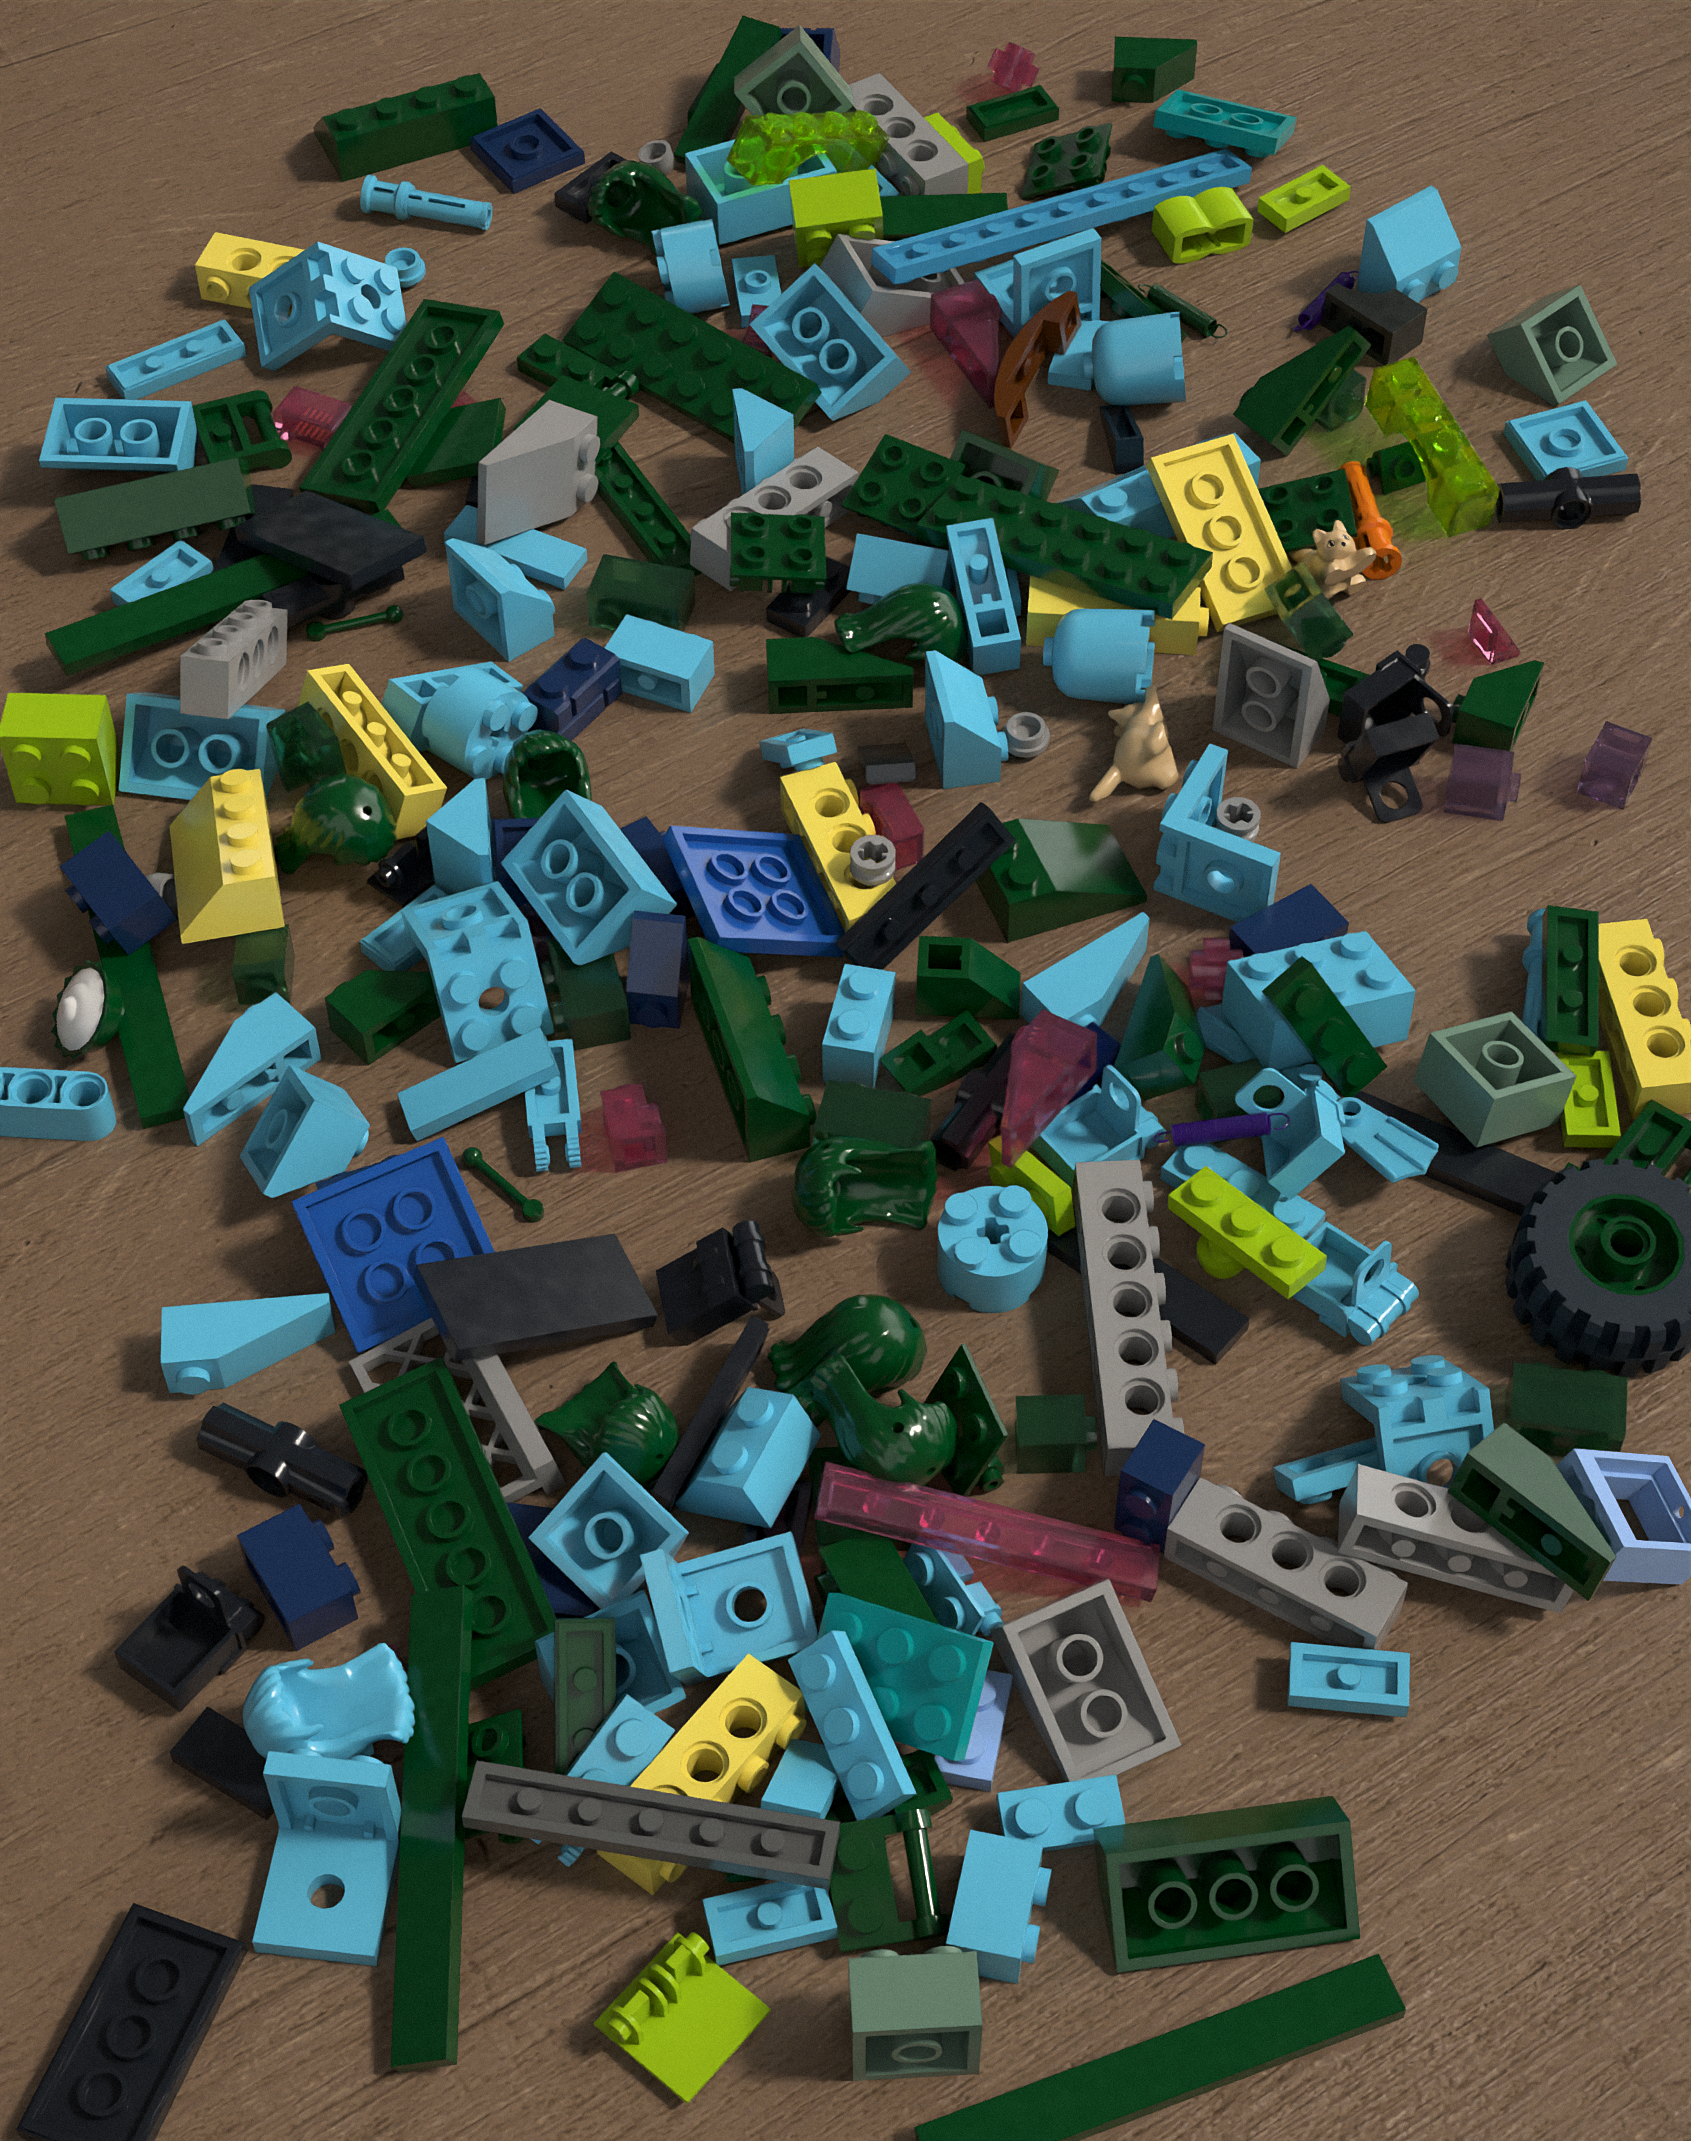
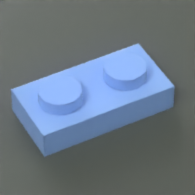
[934,1670,1013,1792]

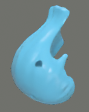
[242,1643,415,1760]

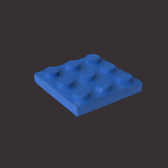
[662,825,846,957]
[291,1136,495,1354]

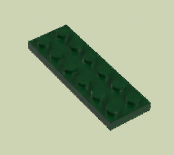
[563,272,822,443]
[299,299,504,514]
[917,475,1213,620]
[339,1356,557,1691]

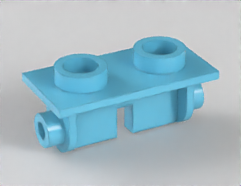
[903,1527,1003,1637]

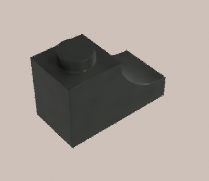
[1321,283,1428,368]

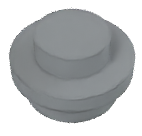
[1002,712,1050,758]

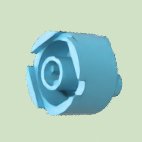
[652,219,730,314]
[421,666,538,780]
[937,1185,1048,1313]

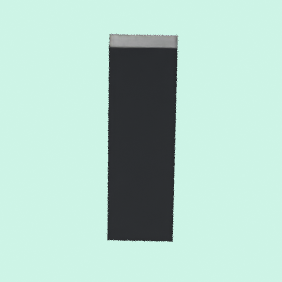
[1100,405,1144,475]

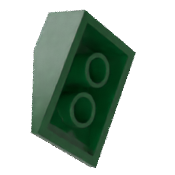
[975,818,1147,943]

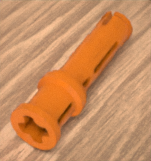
[1338,461,1402,580]

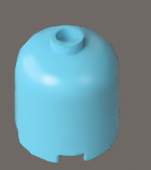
[1083,312,1186,406]
[1043,608,1155,704]

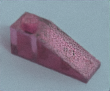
[930,279,1001,408]
[1001,1009,1097,1168]

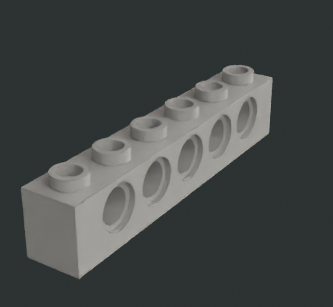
[1072,1160,1184,1476]

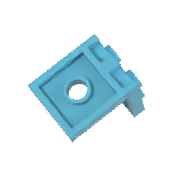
[974,228,1101,338]
[249,241,407,371]
[1153,744,1281,922]
[401,881,555,1063]
[1340,1355,1494,1489]
[640,1531,819,1686]
[252,1748,402,1966]

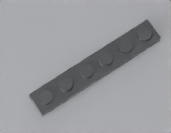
[462,1761,840,1890]

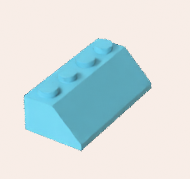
[1057,433,1261,538]

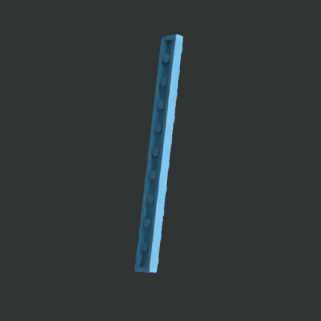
[871,149,1252,285]

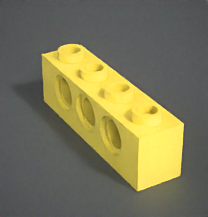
[195,232,363,316]
[295,664,447,840]
[780,762,896,932]
[1599,919,1691,1119]
[597,1653,807,1895]

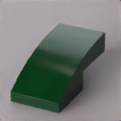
[879,1010,998,1099]

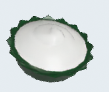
[51,960,124,1059]

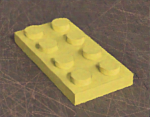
[1146,434,1306,632]

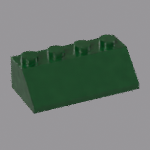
[313,73,498,182]
[54,458,256,561]
[688,937,817,1163]
[1093,1796,1360,1973]

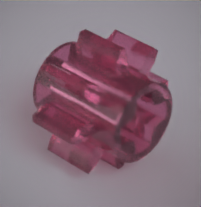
[987,42,1039,92]
[1188,938,1244,1000]

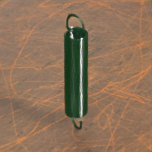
[1138,284,1228,338]

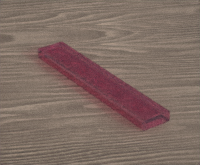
[814,1462,1160,1602]

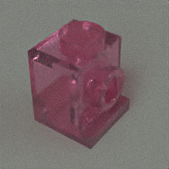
[600,1083,667,1173]

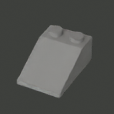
[820,234,978,336]
[477,400,600,545]
[1212,623,1330,769]
[989,1579,1182,1782]

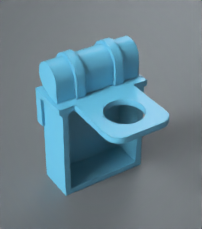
[1030,1065,1166,1189]
[1235,1068,1346,1200]
[1292,1221,1419,1346]

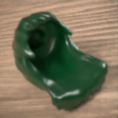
[587,160,703,257]
[834,583,968,664]
[503,730,592,819]
[274,773,397,874]
[791,1136,938,1238]
[767,1294,927,1428]
[809,1353,958,1494]
[533,1361,680,1487]

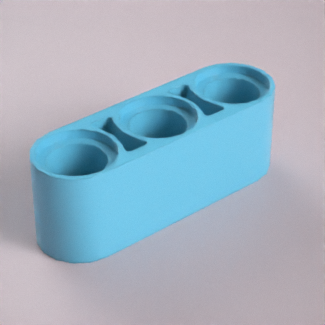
[0,1067,116,1141]

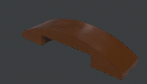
[994,291,1082,449]

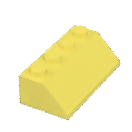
[170,769,285,944]

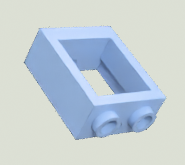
[1556,1449,1691,1585]

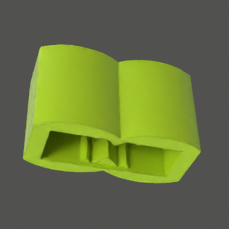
[1151,187,1254,264]

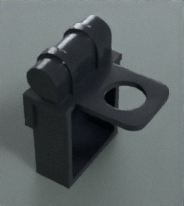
[1337,644,1453,744]
[1338,712,1440,823]
[656,1220,785,1346]
[114,1565,265,1712]

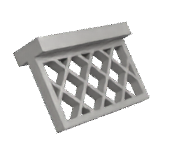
[349,1317,566,1503]

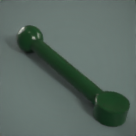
[306,605,404,642]
[462,1147,544,1223]

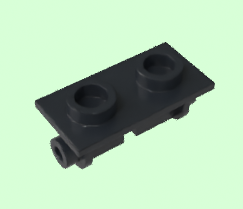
[366,826,435,908]

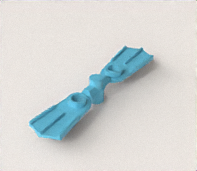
[1197,1003,1439,1183]

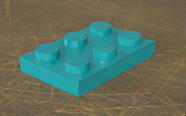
[1153,89,1297,158]
[804,1593,994,1761]

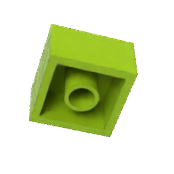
[789,168,883,268]
[0,693,121,806]

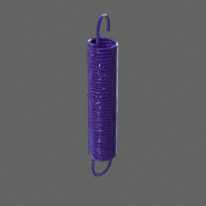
[1293,271,1359,332]
[1153,1112,1290,1147]

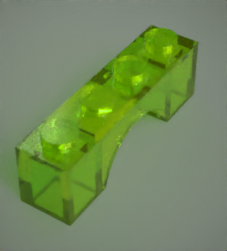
[726,110,890,185]
[1365,356,1500,538]

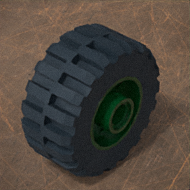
[1505,1158,1691,1377]

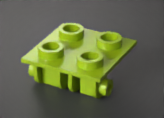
[594,1932,771,2105]

